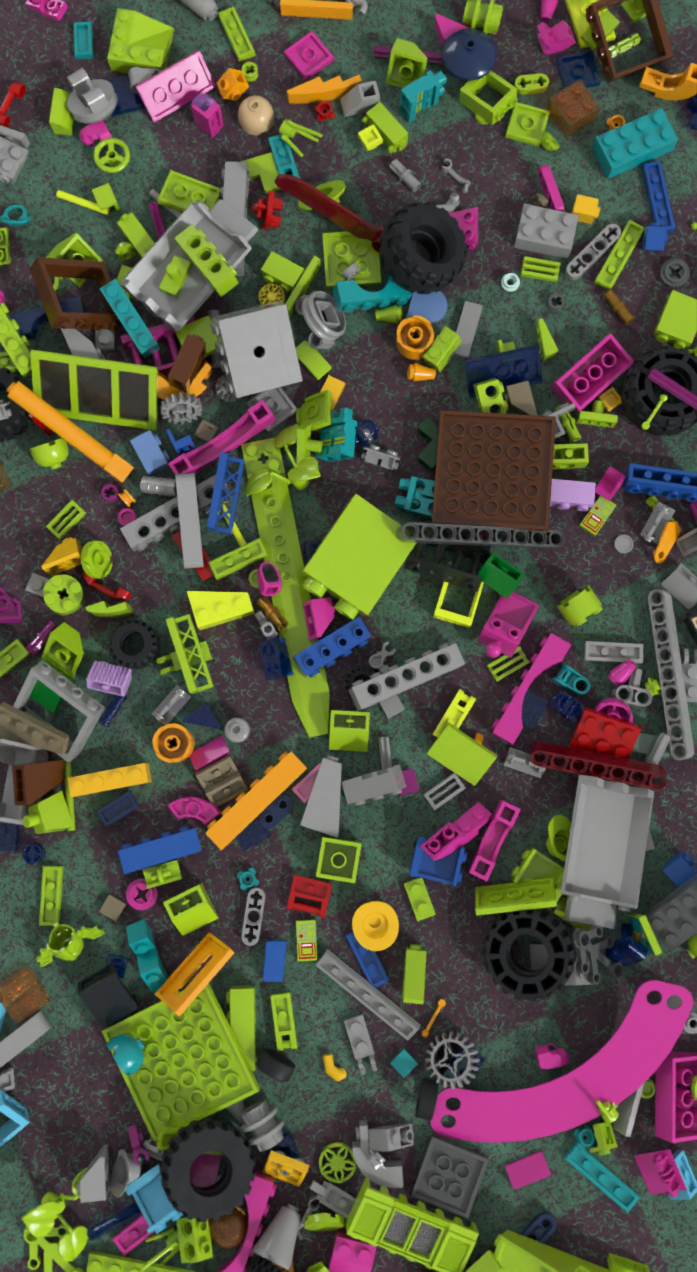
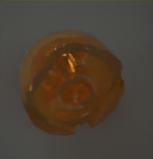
[209,1206,249,1249]

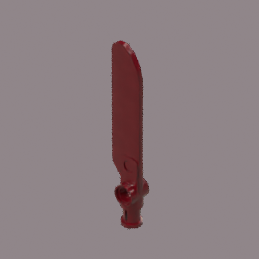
[274,174,385,252]

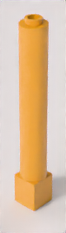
[6,381,134,483]

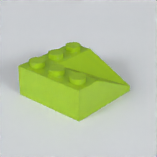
[107,8,174,75]

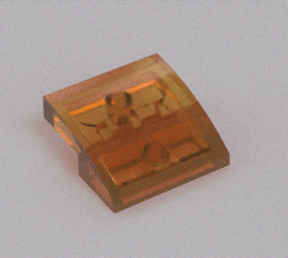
[0,965,50,1024]

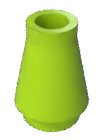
[376,305,403,324]

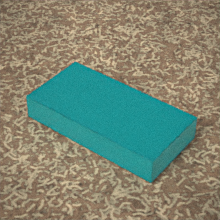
[73,22,94,59]

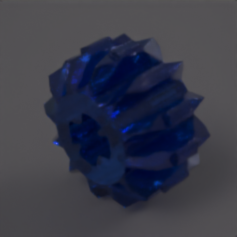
[550,691,584,722]

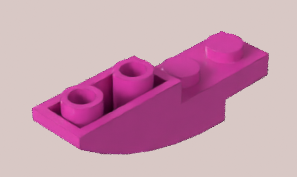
[420,802,492,861]

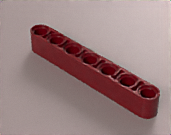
[531,742,667,790]

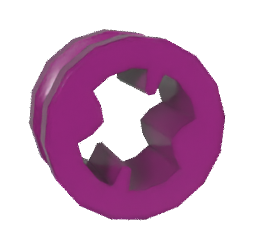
[101,484,119,502]

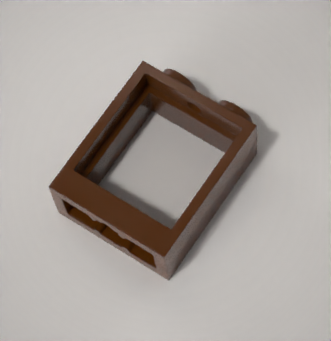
[168,334,206,393]

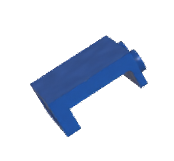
[409,836,467,887]

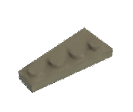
[0,702,70,754]

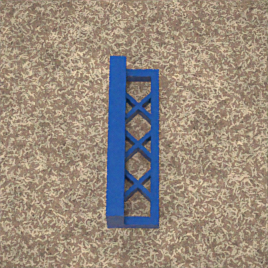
[207,452,245,535]

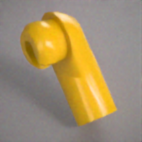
[323,1053,346,1081]

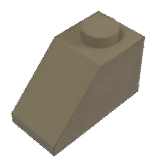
[502,381,538,416]

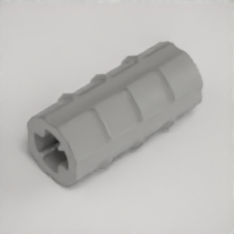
[140,476,177,497]

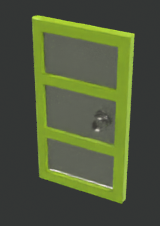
[30,349,158,431]

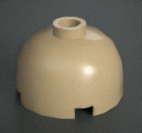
[238,95,274,136]

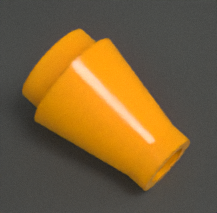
[407,363,436,382]

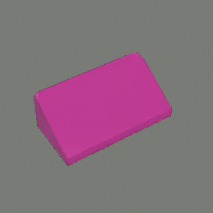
[189,736,232,771]
[504,1151,551,1190]

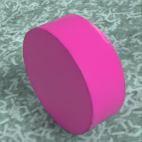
[118,508,138,527]

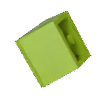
[329,710,370,752]
[163,883,219,936]

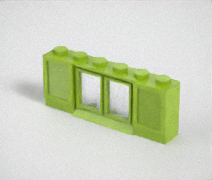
[345,1178,479,1272]

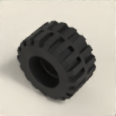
[108,619,160,669]

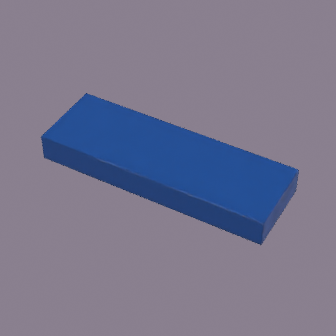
[345,931,390,988]

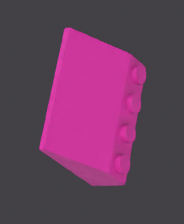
[655,1051,697,1143]

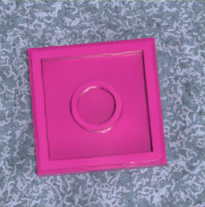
[284,31,334,81]

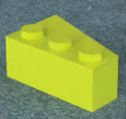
[187,591,255,630]

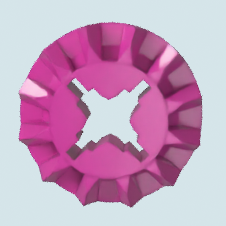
[126,878,158,910]

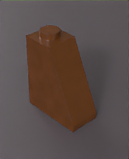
[12,760,65,806]

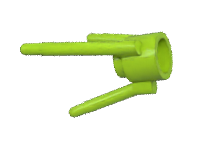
[279,119,322,157]
[596,1100,619,1123]
[141,1227,180,1271]

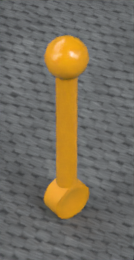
[421,999,446,1037]

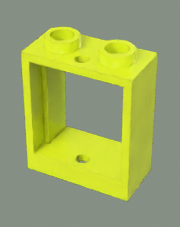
[433,582,484,628]

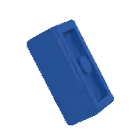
[263,939,287,982]

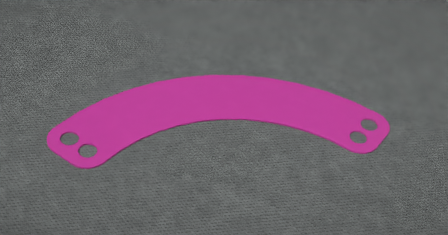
[430,980,693,1143]

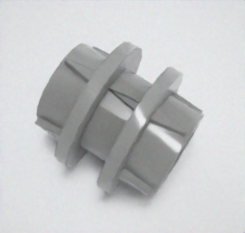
[241,1099,284,1152]

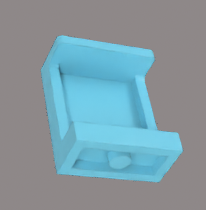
[125,1163,183,1234]

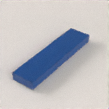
[641,161,676,232]

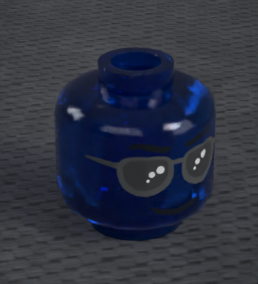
[355,419,379,447]

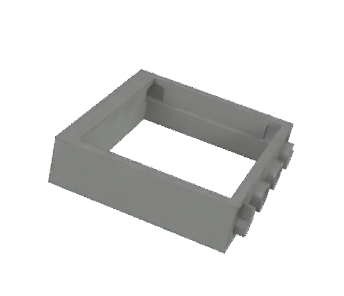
[13,661,105,763]

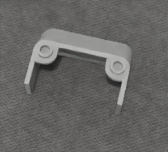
[0,739,48,825]

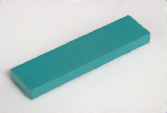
[564,1141,640,1213]

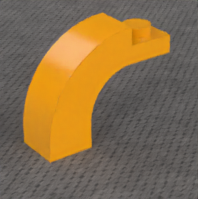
[639,62,697,101]
[147,359,212,400]

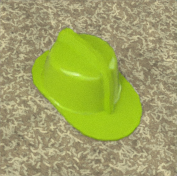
[546,815,571,862]

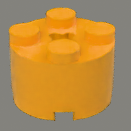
[396,315,434,360]
[152,723,195,763]

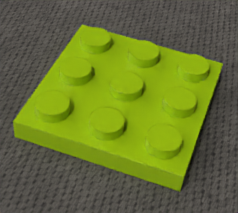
[322,231,381,289]

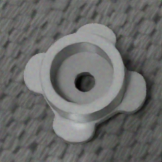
[367,1149,386,1172]

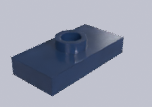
[96,790,141,828]

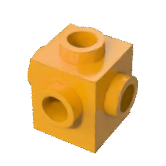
[217,68,249,101]

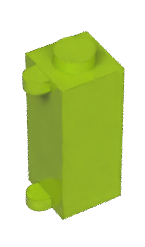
[362,102,409,153]
[117,212,155,258]

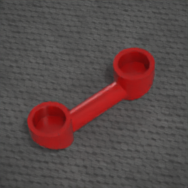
[0,82,26,128]
[82,571,132,600]

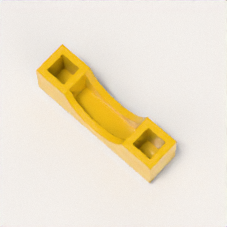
[67,763,152,797]

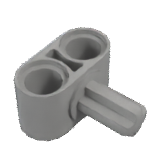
[612,668,652,707]

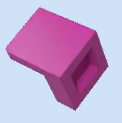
[595,467,626,501]

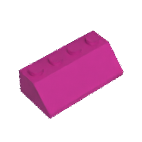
[549,333,634,412]

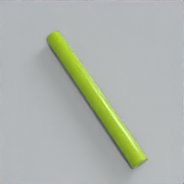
[63,759,76,831]

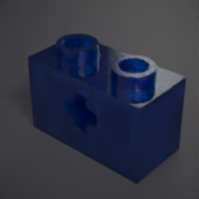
[257,638,294,681]

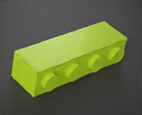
[226,985,256,1071]

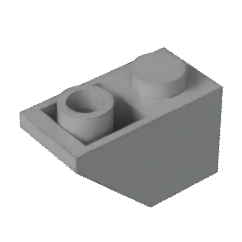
[340,80,380,117]
[368,1124,414,1152]

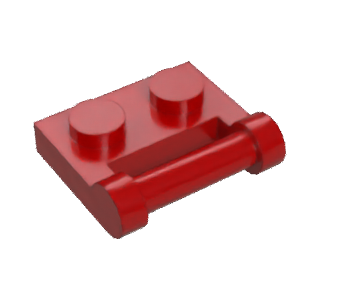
[286,874,333,918]

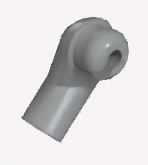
[436,193,460,213]

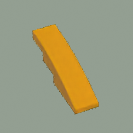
[287,75,362,104]

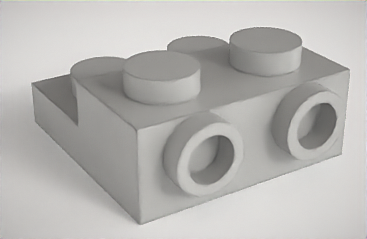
[0,137,29,185]

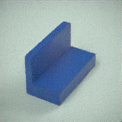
[166,429,196,456]

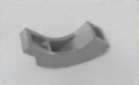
[352,1120,403,1188]

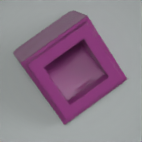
[400,768,419,796]

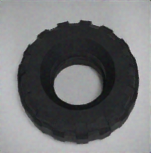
[380,202,467,294]
[621,346,697,436]

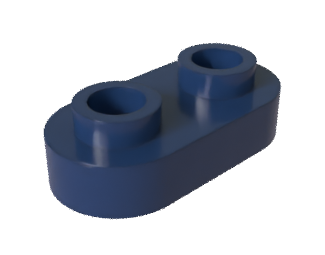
[259,795,293,829]
[521,1211,557,1243]

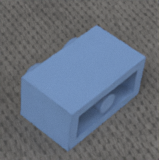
[130,430,170,476]

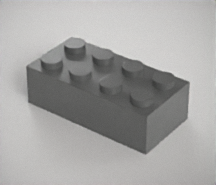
[645,874,697,952]

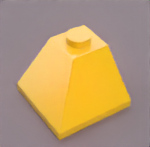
[41,537,82,576]

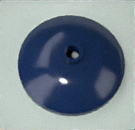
[442,28,497,81]

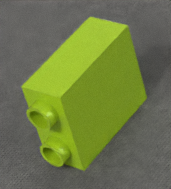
[300,494,416,620]

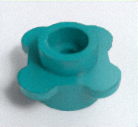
[237,868,259,890]
[573,1126,596,1150]

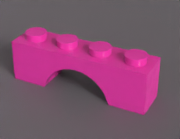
[467,800,521,881]

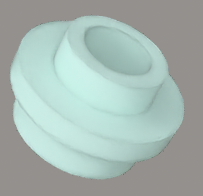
[501,273,520,292]

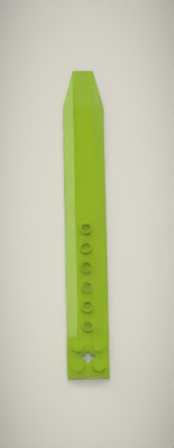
[241,437,330,738]

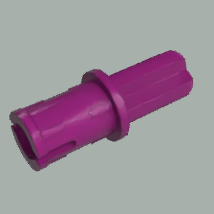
[26,620,58,655]

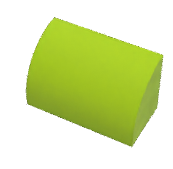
[49,88,75,135]

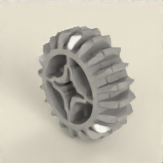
[425,1032,480,1089]

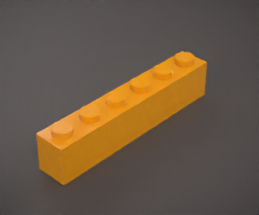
[205,751,308,850]

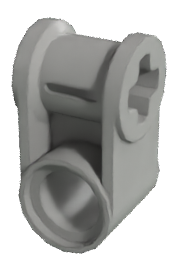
[128,67,162,94]

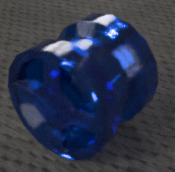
[22,843,46,864]

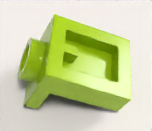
[590,1122,617,1156]

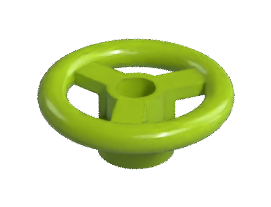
[94,138,130,173]

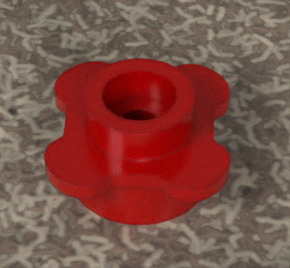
[315,101,335,122]

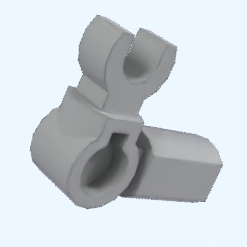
[254,611,279,642]
[368,641,396,687]

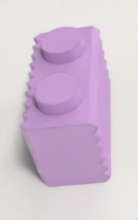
[86,660,132,697]

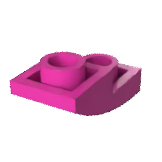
[25,0,68,22]

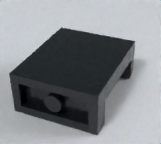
[78,963,138,1028]

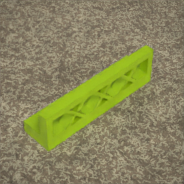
[166,614,214,694]

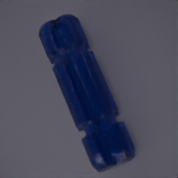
[99,695,127,727]

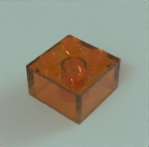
[546,79,601,138]

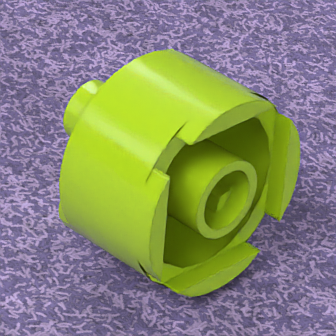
[43,575,84,615]
[556,585,603,627]

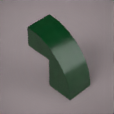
[417,417,439,473]

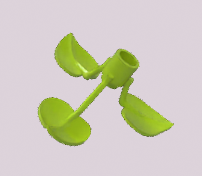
[245,423,321,497]
[21,1168,88,1262]

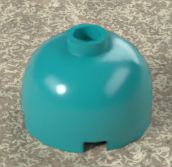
[107,1033,145,1077]

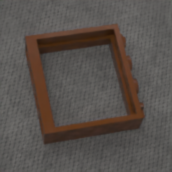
[586,0,674,83]
[30,257,122,331]

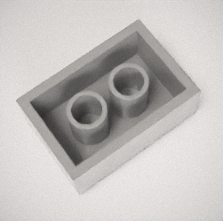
[514,204,579,259]

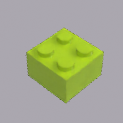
[316,836,362,883]

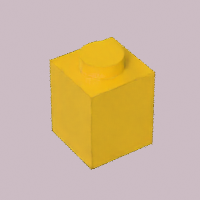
[572,194,600,224]

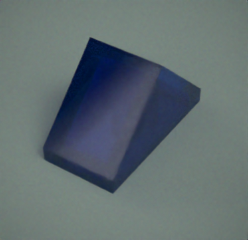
[183,703,223,730]

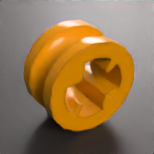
[118,489,136,507]

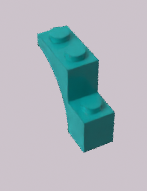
[126,919,169,997]

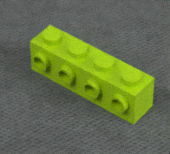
[0,302,42,378]

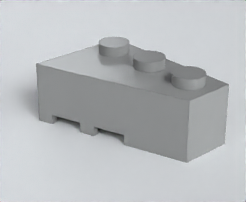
[341,764,407,806]

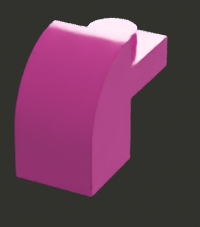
[537,20,576,54]

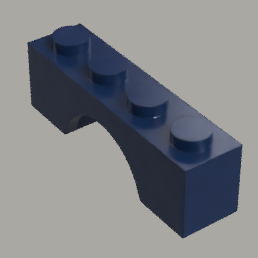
[9,296,86,340]

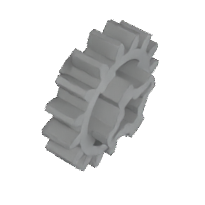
[160,392,202,424]

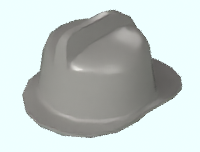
[110,1149,143,1198]

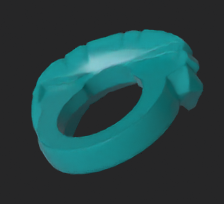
[0,205,31,226]

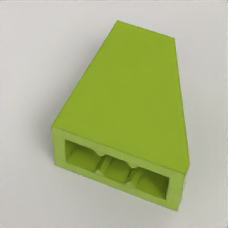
[402,944,427,1004]

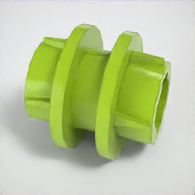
[462,0,503,34]

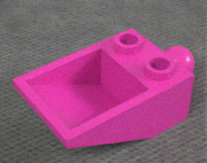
[478,591,540,658]

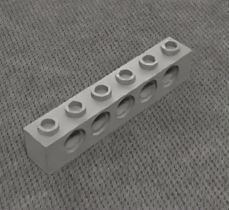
[120,475,233,551]
[349,642,465,711]

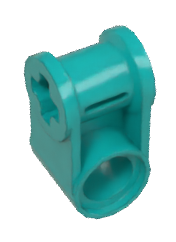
[551,663,591,696]

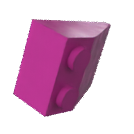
[328,1229,376,1272]

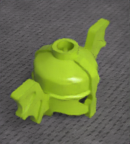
[36,922,105,967]

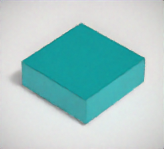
[390,1048,418,1078]

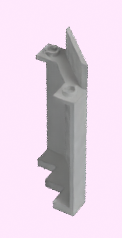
[119,199,258,332]
[561,775,654,929]

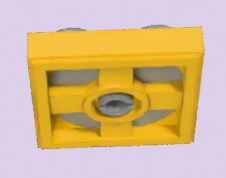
[262,1150,309,1187]

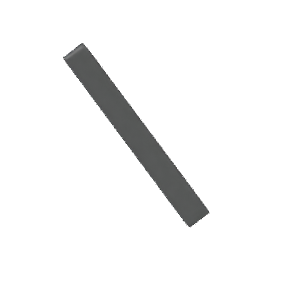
[396,522,565,549]

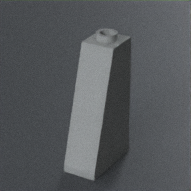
[300,755,342,838]

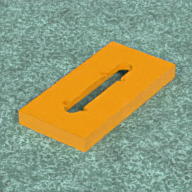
[155,932,234,1017]

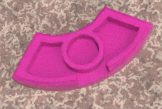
[167,797,221,825]

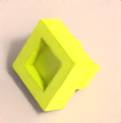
[358,124,383,151]

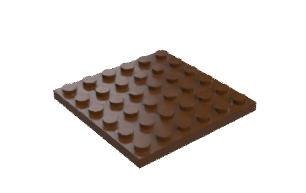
[432,410,556,531]

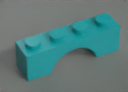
[332,276,412,312]
[100,278,160,359]

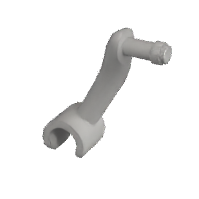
[441,158,471,194]
[297,1195,320,1240]

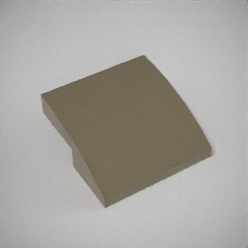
[195,754,249,807]

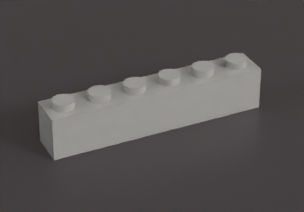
[221,162,250,276]

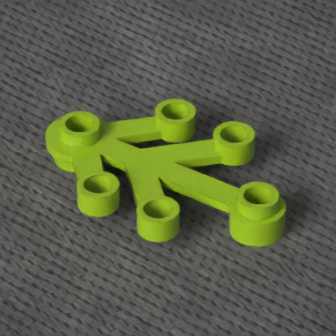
[23,1224,85,1272]

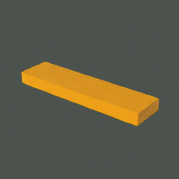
[280,0,353,20]

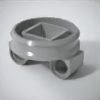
[66,68,118,124]
[295,291,346,349]

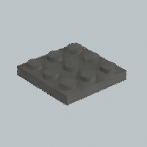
[410,1135,489,1219]

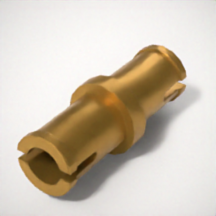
[603,289,635,326]
[257,596,288,631]

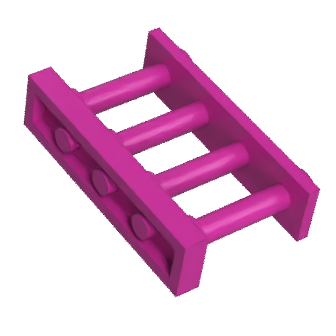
[121,316,206,384]

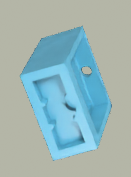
[0,1089,30,1147]

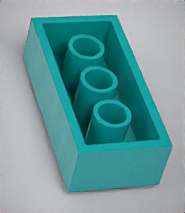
[592,108,678,179]

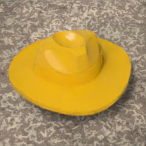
[352,901,399,951]

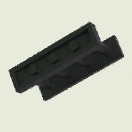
[404,529,491,592]

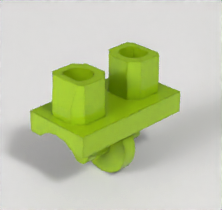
[142,860,182,889]

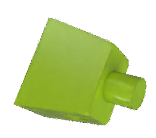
[23,791,73,834]

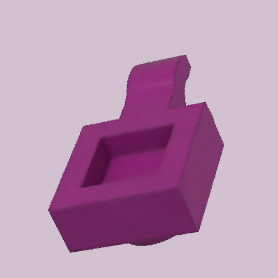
[128,1125,150,1165]

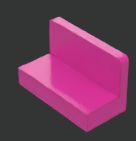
[191,101,224,138]

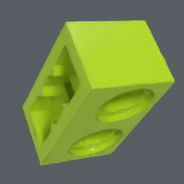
[473,378,508,414]
[176,1216,213,1263]

